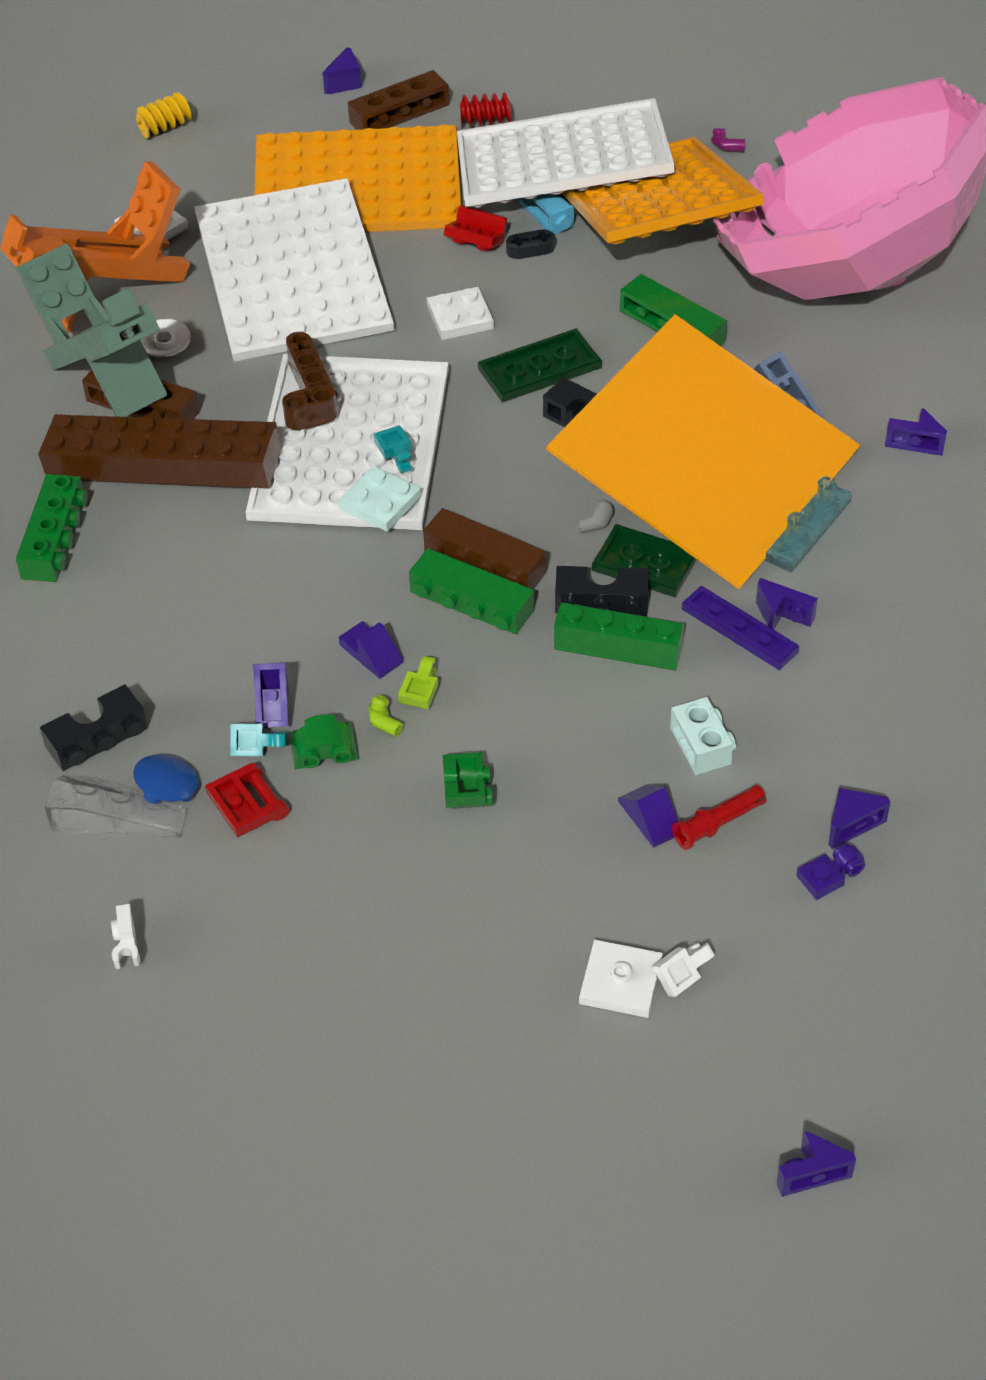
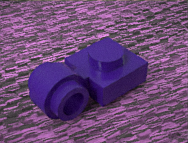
[797,844,865,900]

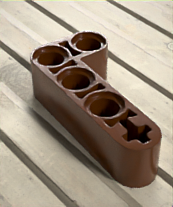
[282,331,337,430]

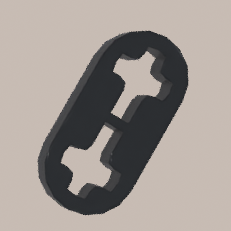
[506,229,555,259]

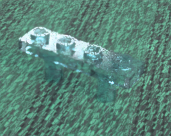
[765,476,852,573]

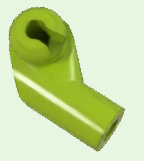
[368,695,403,737]

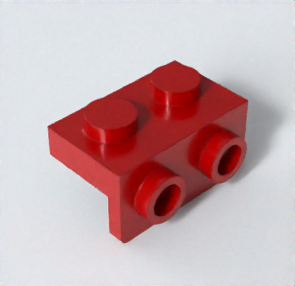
[444,205,507,251]

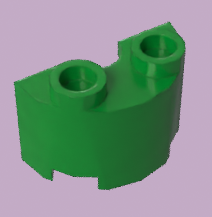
[290,714,359,770]
[442,752,493,809]

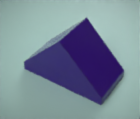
[322,47,362,95]
[618,785,678,848]
[828,788,891,849]

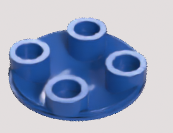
[133,754,198,804]

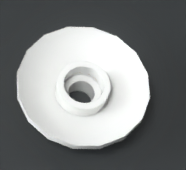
[140,319,191,357]

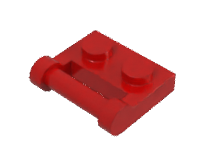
[205,763,289,838]

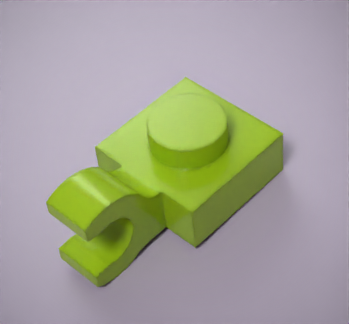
[398,656,438,710]

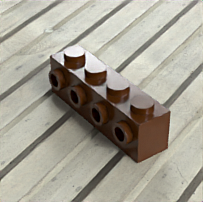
[423,508,546,589]

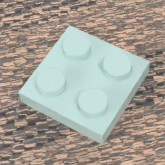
[338,465,422,532]

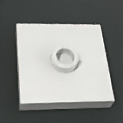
[579,940,663,1018]

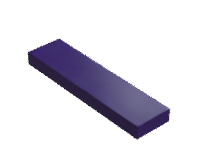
[682,585,799,671]

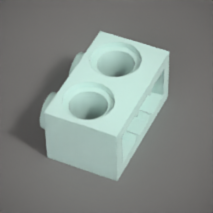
[670,697,736,775]

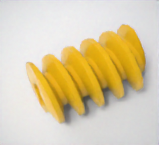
[136,92,192,139]

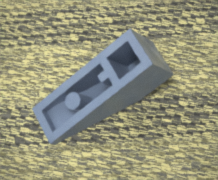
[754,351,827,421]

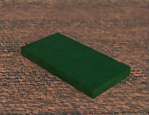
[478,328,602,403]

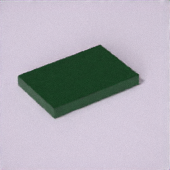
[592,524,697,598]

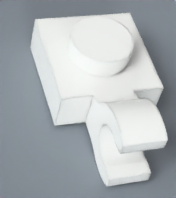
[111,904,140,969]
[652,943,714,997]

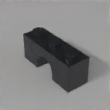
[543,377,597,428]
[555,566,649,616]
[40,684,148,771]

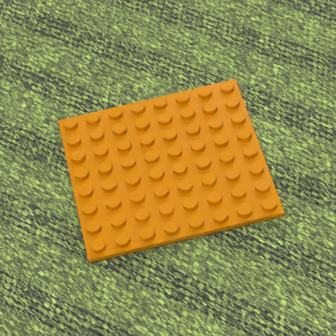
[545,314,861,590]

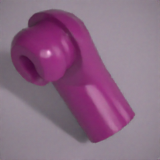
[711,128,745,152]

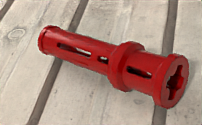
[672,785,767,850]

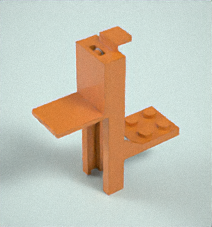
[0,161,190,332]

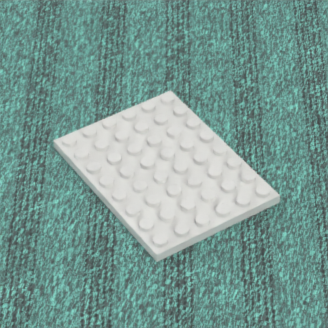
[457,98,675,207]
[194,179,394,362]
[246,354,449,530]

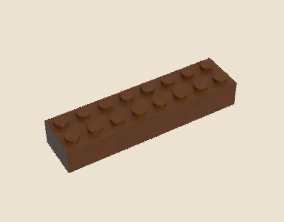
[38,414,282,488]

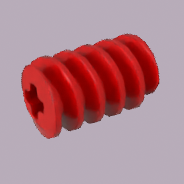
[460,92,511,128]

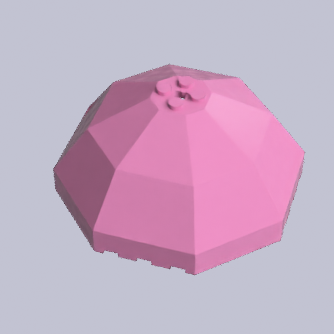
[713,77,986,300]

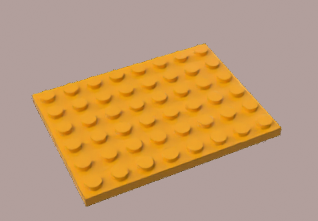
[254,124,461,232]
[562,136,764,244]

